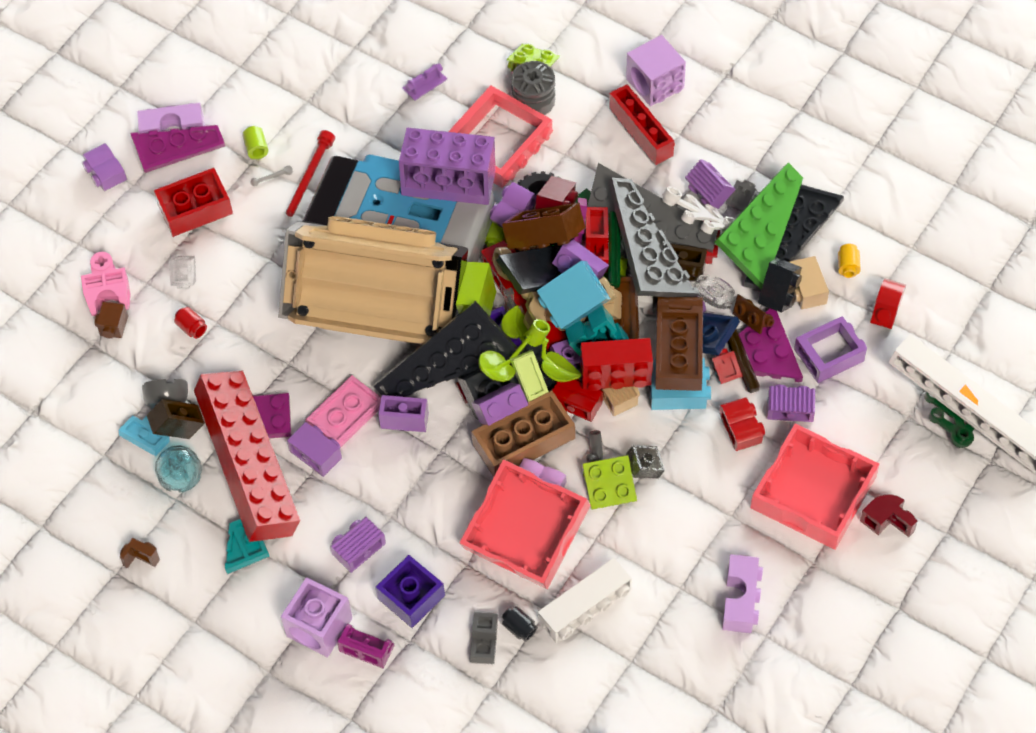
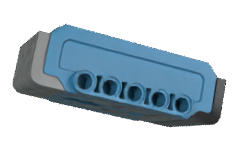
[302,155,494,283]

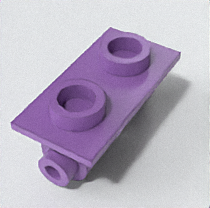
[402,63,448,101]

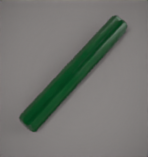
[608,211,621,288]

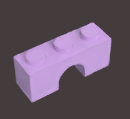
[137,103,204,134]
[723,554,763,633]

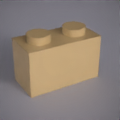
[790,256,829,310]

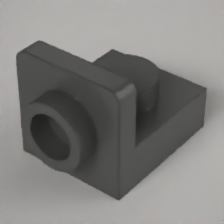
[726,180,759,212]

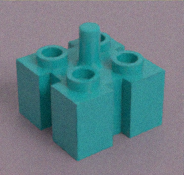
[565,305,629,356]

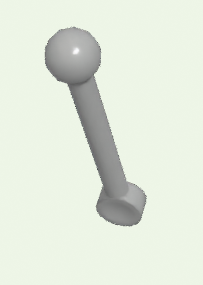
[250,166,293,186]

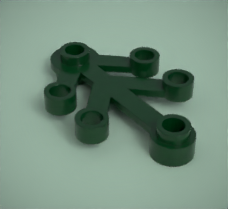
[924,392,975,448]

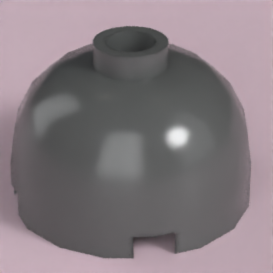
[142,379,188,410]

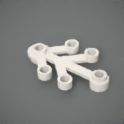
[662,186,735,234]

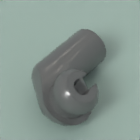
[586,430,603,463]

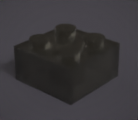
[626,445,665,478]

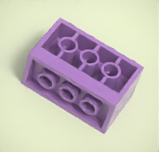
[399,127,496,205]

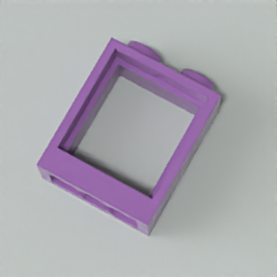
[794,316,867,383]

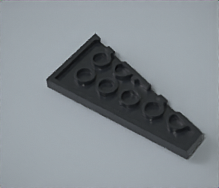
[744,185,844,291]
[373,301,521,397]

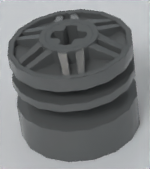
[511,61,556,115]

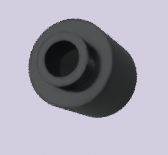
[501,606,538,642]

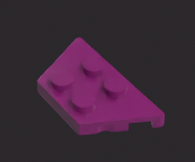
[739,308,803,382]

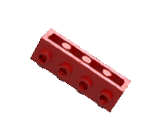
[609,84,675,165]

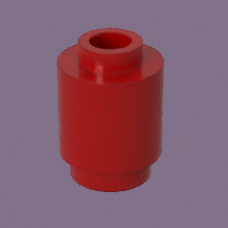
[174,307,207,339]

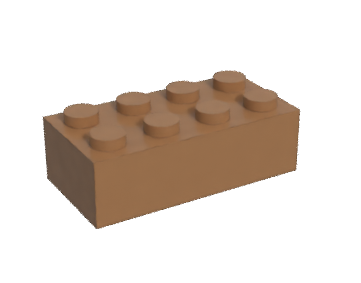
[471,391,575,477]

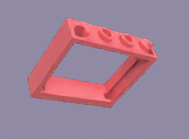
[448,85,553,188]

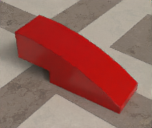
[586,207,609,273]

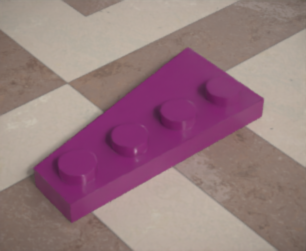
[130,125,225,173]

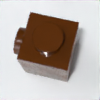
[95,302,128,339]

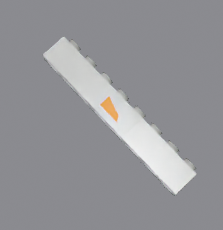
[888,334,1036,474]

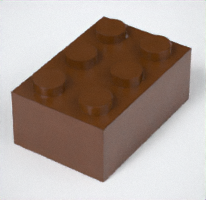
[502,203,585,251]

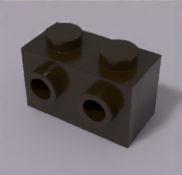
[670,243,707,282]
[147,399,205,439]

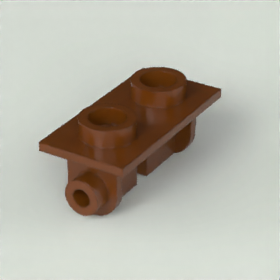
[732,294,774,334]

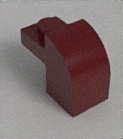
[860,494,918,537]

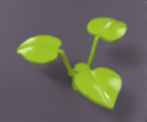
[479,305,582,382]

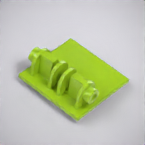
[507,44,560,72]
[582,455,637,510]

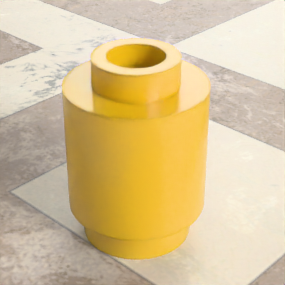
[838,244,861,278]

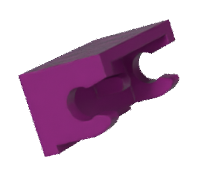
[337,624,395,669]

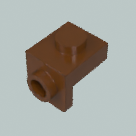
[120,537,160,568]

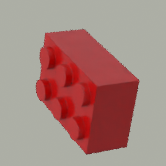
[154,168,233,237]
[580,338,653,391]

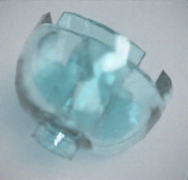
[155,445,202,493]

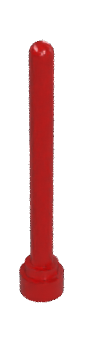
[286,130,336,217]

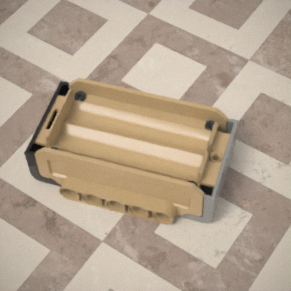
[278,216,468,344]

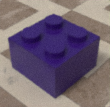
[375,555,445,628]

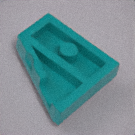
[225,519,270,574]

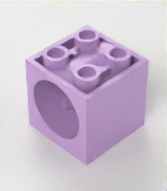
[626,35,686,107]
[281,577,353,658]

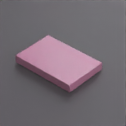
[305,375,381,447]

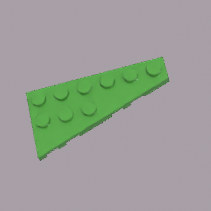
[715,162,803,290]

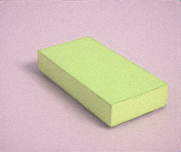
[510,350,549,402]

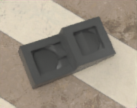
[470,612,498,664]

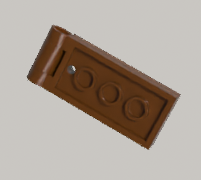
[655,297,703,391]

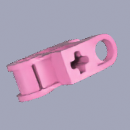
[81,252,131,316]

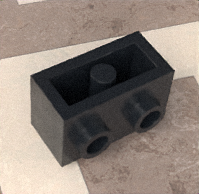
[758,258,802,313]

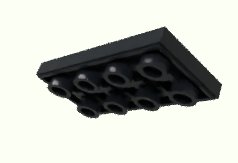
[496,245,562,294]

